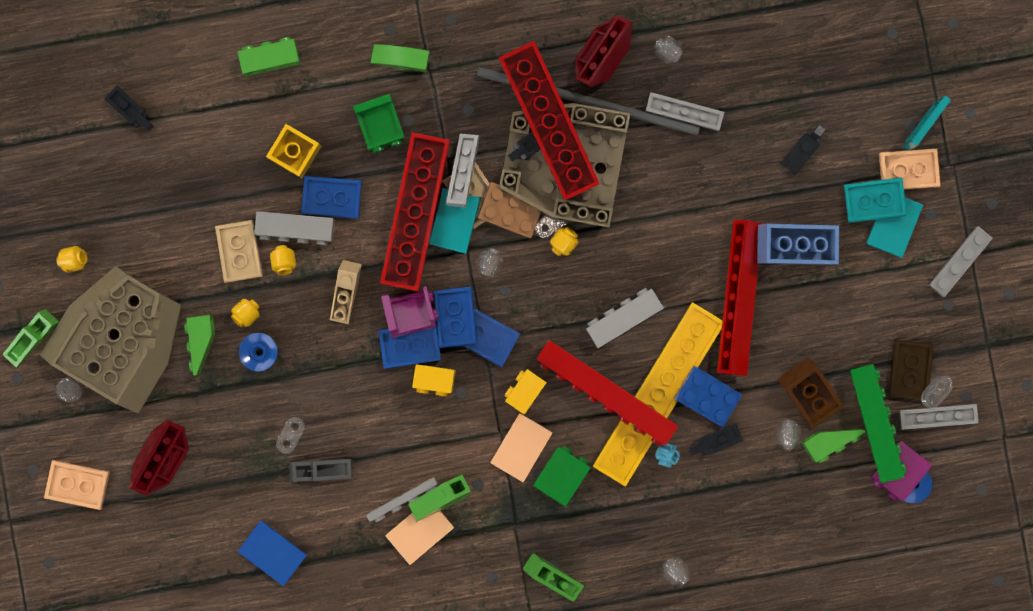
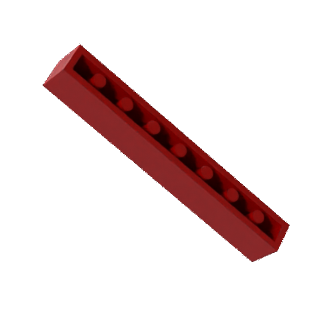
[717,220,763,376]
[537,340,679,447]

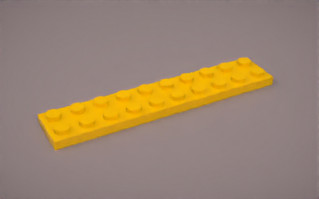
[593,302,722,487]

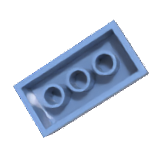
[758,224,839,265]

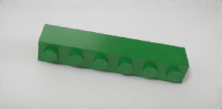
[850,364,907,484]

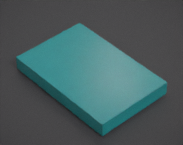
[903,96,951,151]
[844,177,907,223]
[429,188,481,254]
[866,198,923,258]

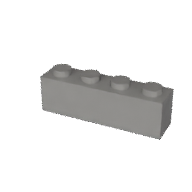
[254,211,335,245]
[586,288,664,348]

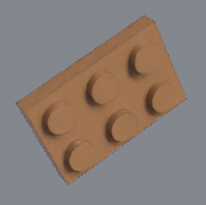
[477,182,541,238]

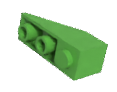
[184,315,215,375]
[801,429,865,463]
[408,475,471,522]

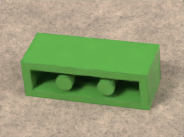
[238,37,301,77]

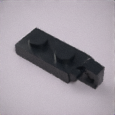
[104,85,153,132]
[781,125,825,175]
[508,132,540,162]
[689,423,743,456]

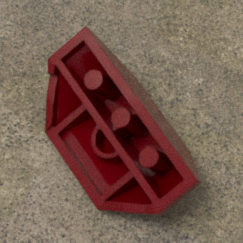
[575,15,633,87]
[129,419,189,496]

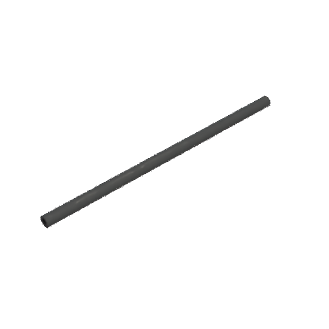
[477,67,700,136]

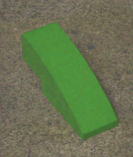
[371,44,430,72]
[2,309,59,367]

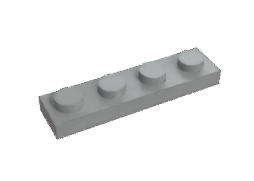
[645,92,724,131]
[446,134,479,208]
[928,226,993,297]
[898,404,979,430]
[366,476,438,522]

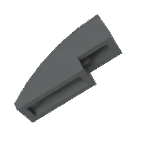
[289,459,351,482]

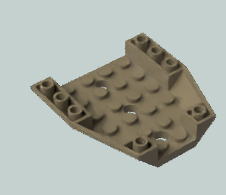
[499,103,630,228]
[40,266,181,414]

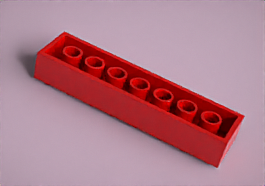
[498,41,600,200]
[380,132,450,292]

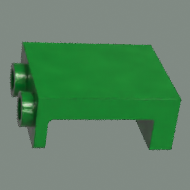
[353,94,405,153]
[533,445,591,507]

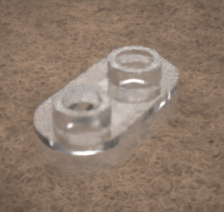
[535,215,569,238]
[921,375,953,408]
[276,417,305,454]

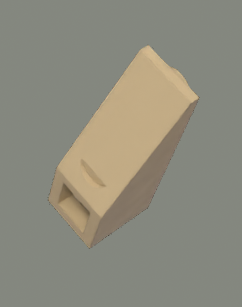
[330,260,362,324]

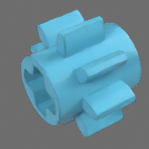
[655,443,680,468]

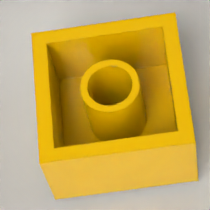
[266,124,322,179]
[412,364,456,397]
[504,369,547,414]

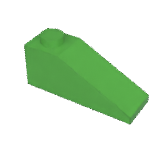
[523,553,584,602]

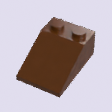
[777,357,844,429]

